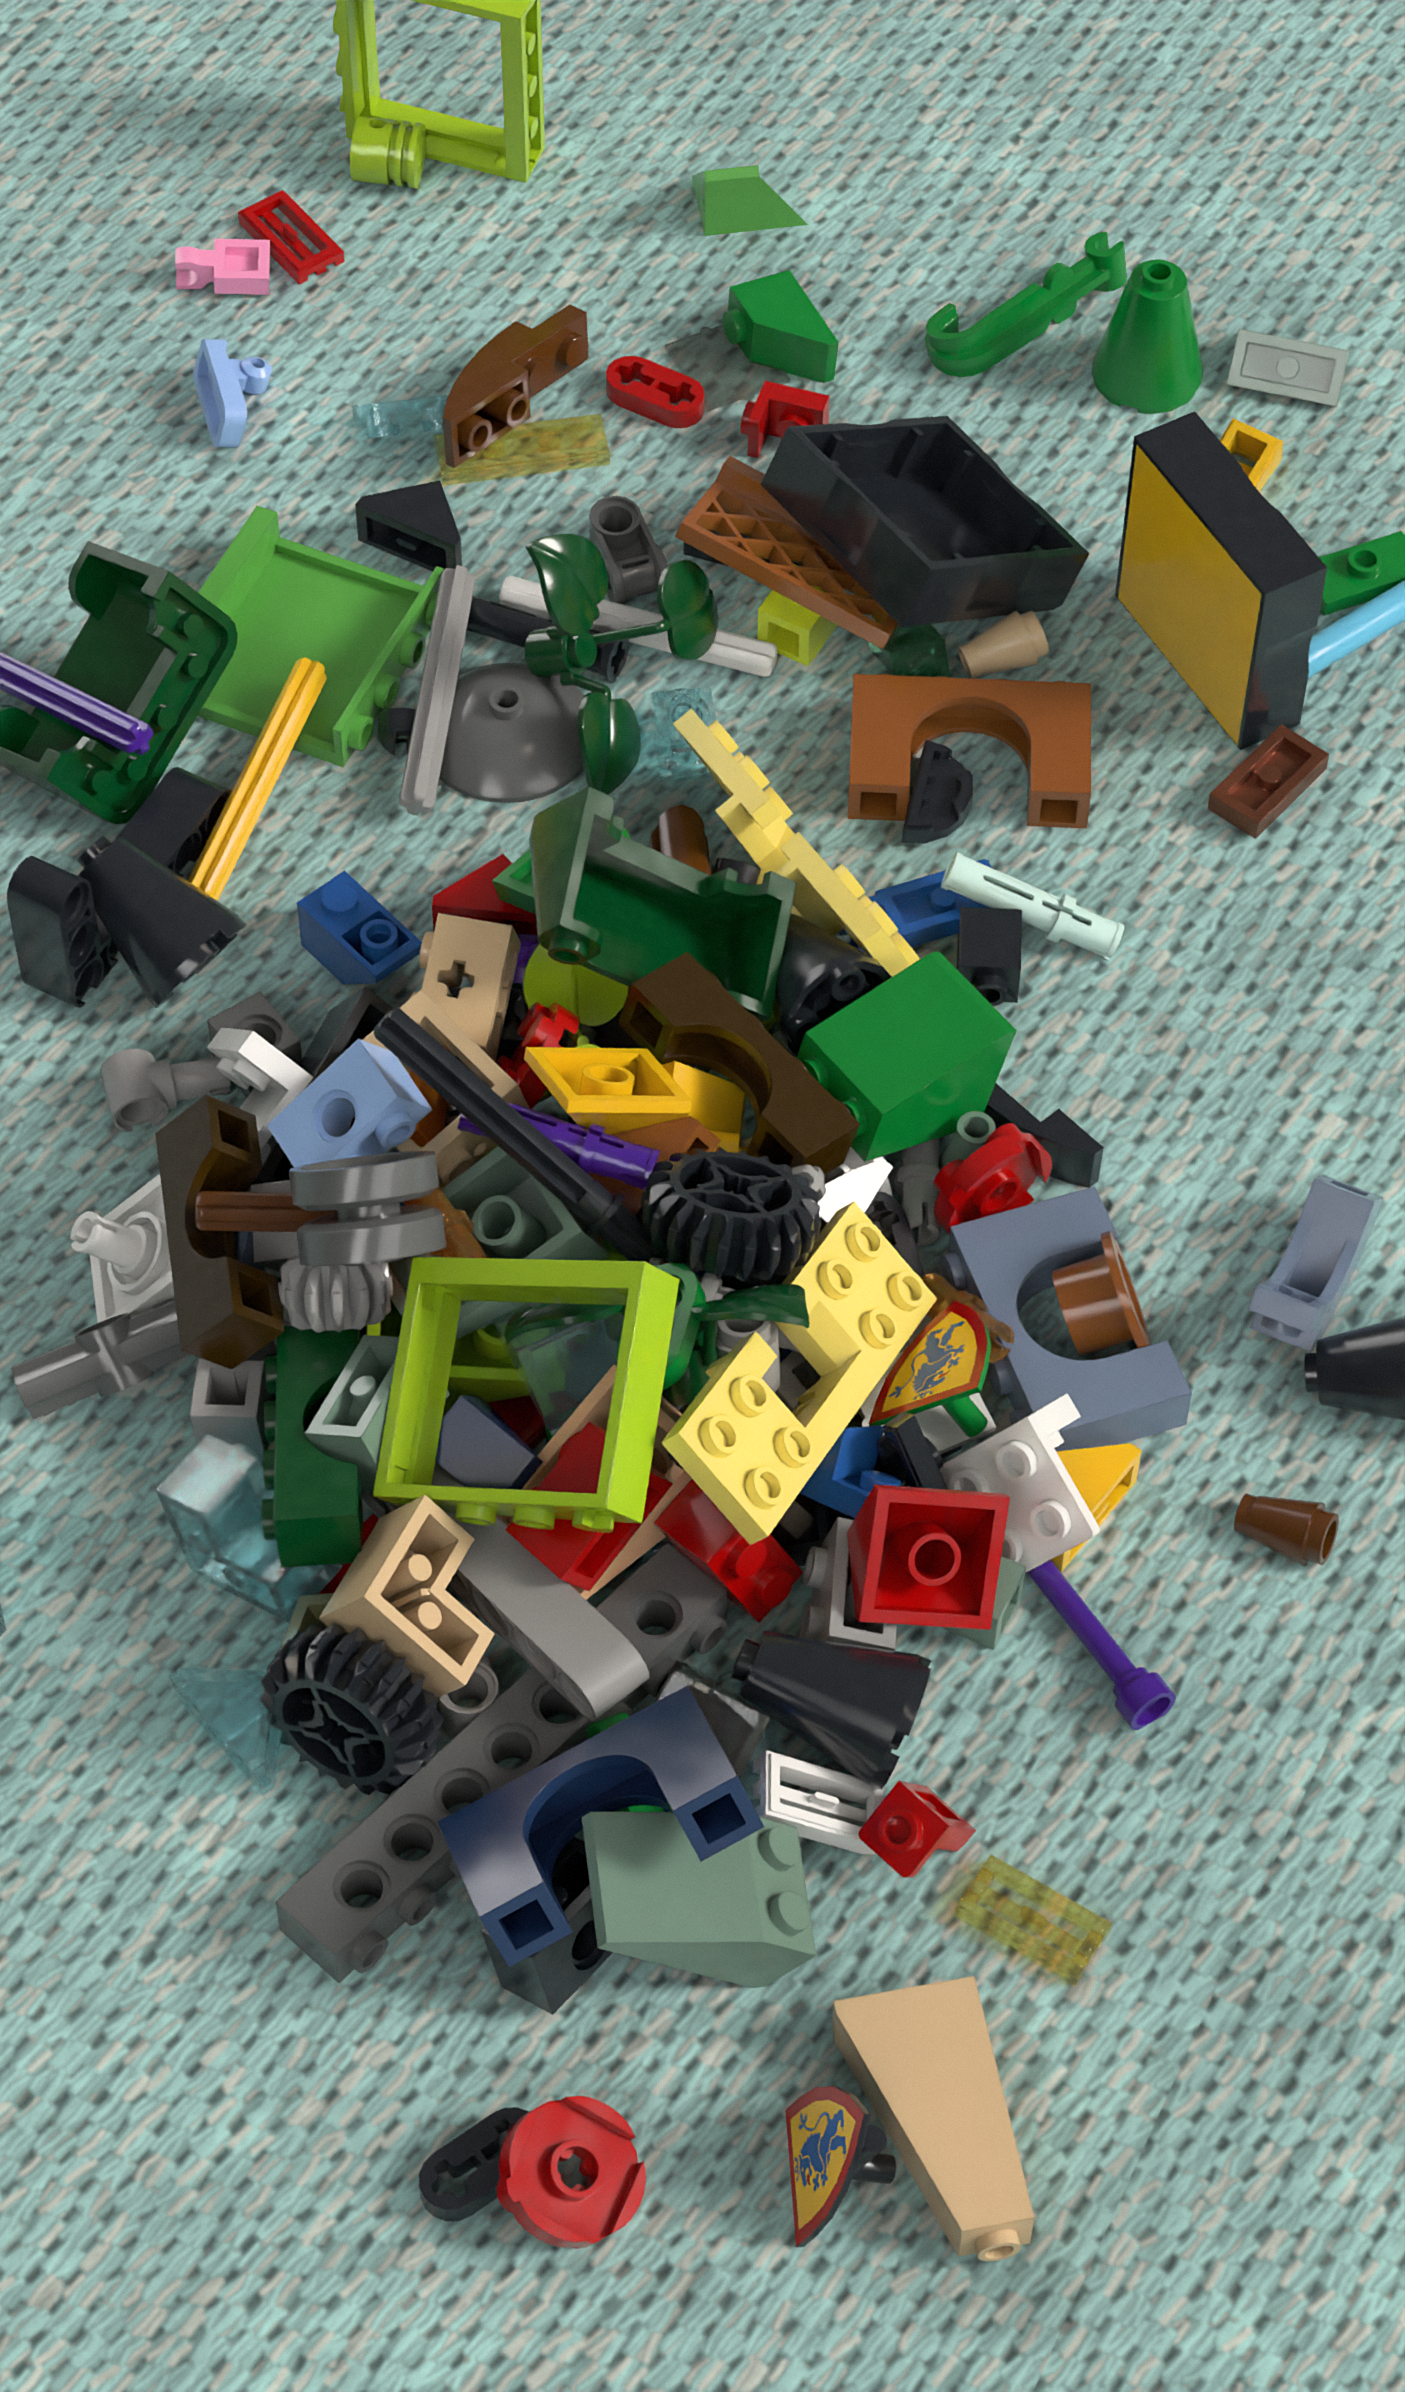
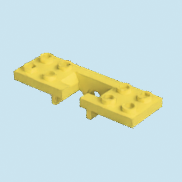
[673,709,920,977]
[661,1201,937,1545]

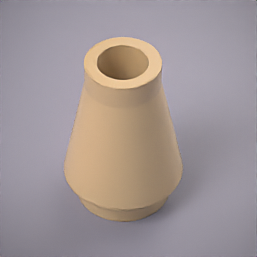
[957,611,1049,679]

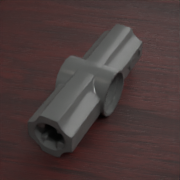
[11,1298,191,1419]

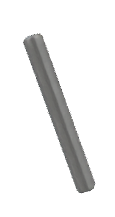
[399,565,475,816]

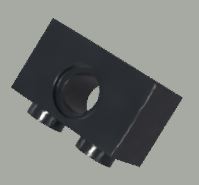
[481,1837,613,2015]

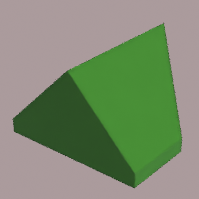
[692,165,808,236]

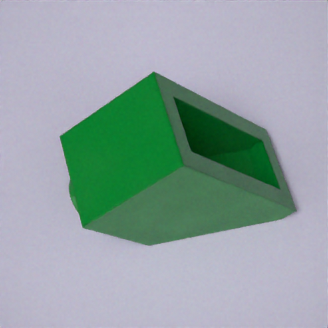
[722,270,839,383]

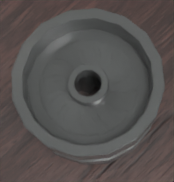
[289,1151,447,1266]

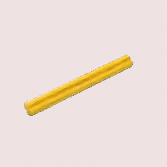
[188,657,327,901]

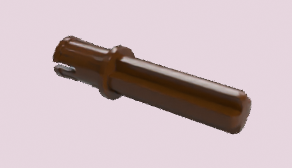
[195,1191,337,1232]

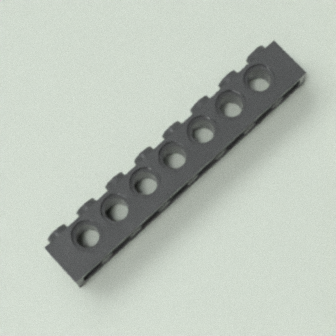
[276,1542,727,1983]

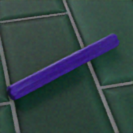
[0,651,154,755]

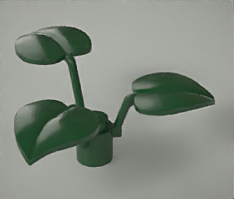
[524,534,718,795]
[504,1252,810,1405]

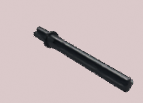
[373,1007,658,1263]

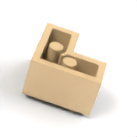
[319,1495,495,1698]

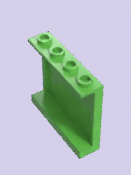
[198,506,444,767]

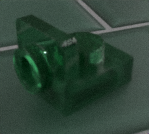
[868,624,950,678]

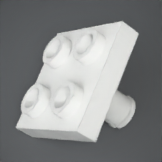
[70,1174,175,1323]

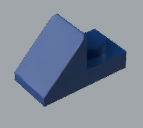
[799,1425,901,1519]

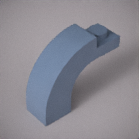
[1248,1175,1383,1352]

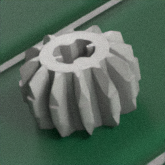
[278,1255,393,1333]

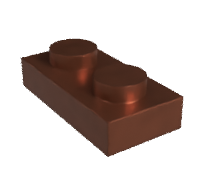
[1208,724,1329,839]

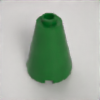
[1092,259,1203,414]

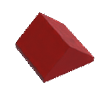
[847,1484,1010,1630]

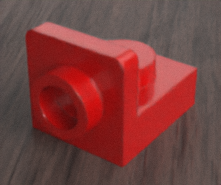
[740,381,830,458]
[858,1781,976,1878]

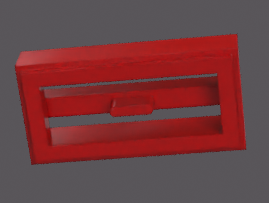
[238,190,345,285]

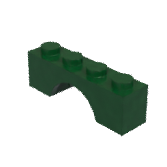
[261,1325,363,1568]

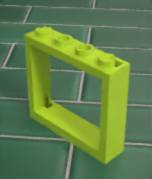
[333,0,545,183]
[373,1257,680,1533]

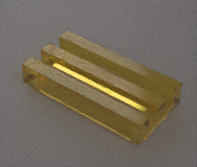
[954,1855,1113,1986]

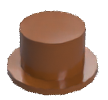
[1052,1231,1152,1357]

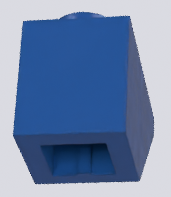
[297,870,422,984]

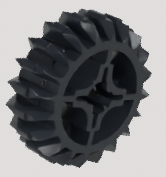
[640,1147,821,1282]
[260,1622,444,1796]

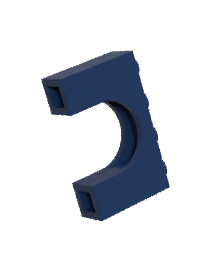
[438,1685,765,1967]

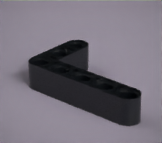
[7,767,232,1008]

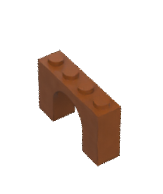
[848,674,1091,829]

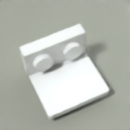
[207,1028,313,1164]
[939,1393,1100,1573]

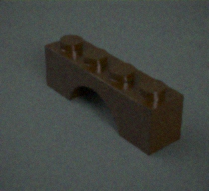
[618,952,860,1175]
[155,1094,284,1370]

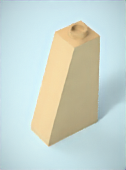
[832,1976,1034,2261]

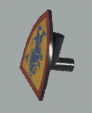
[785,2086,896,2247]

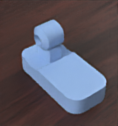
[193,339,272,448]

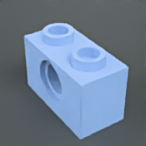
[267,1038,432,1167]

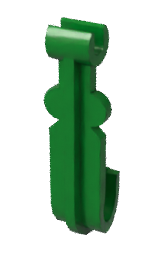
[925,232,1127,377]

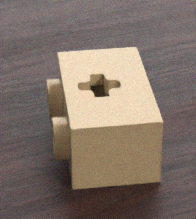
[410,913,521,1062]

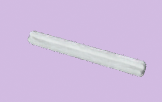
[499,576,777,677]

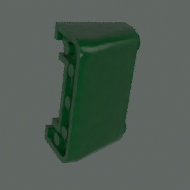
[0,541,238,825]
[529,786,796,1022]

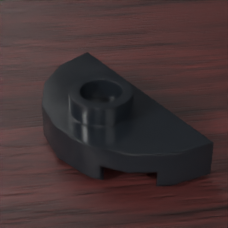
[902,739,973,843]
[877,1412,948,1490]

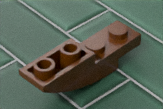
[442,305,589,468]

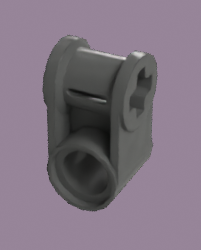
[589,496,668,605]

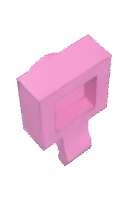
[175,239,270,295]

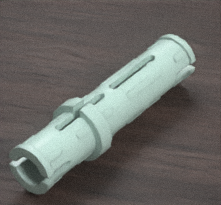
[941,851,1124,961]

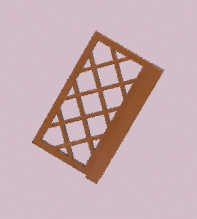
[675,456,899,649]

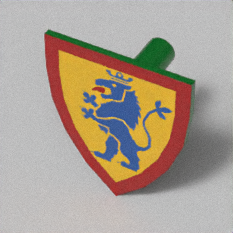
[868,1300,991,1437]

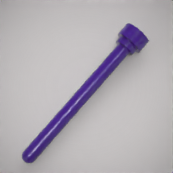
[1027,1560,1176,1730]

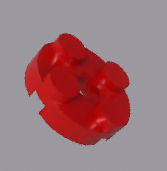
[496,1002,580,1109]
[933,1123,1052,1235]
[496,2096,646,2249]

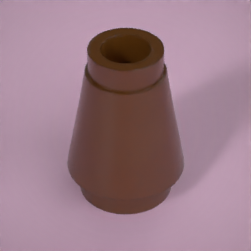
[1234,1493,1339,1567]

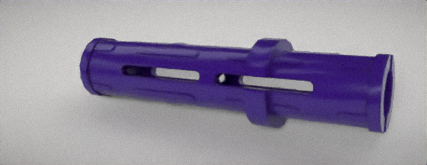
[457,1102,660,1190]

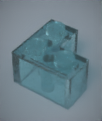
[155,1434,342,1623]

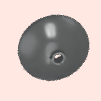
[439,663,584,803]

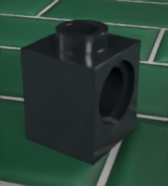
[957,907,1022,1006]

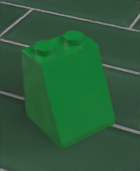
[796,951,1017,1162]

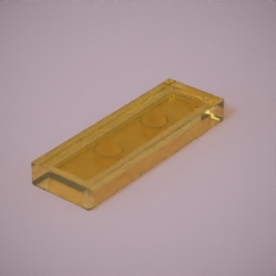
[434,414,610,486]

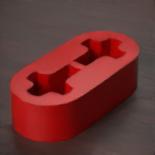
[606,356,705,429]

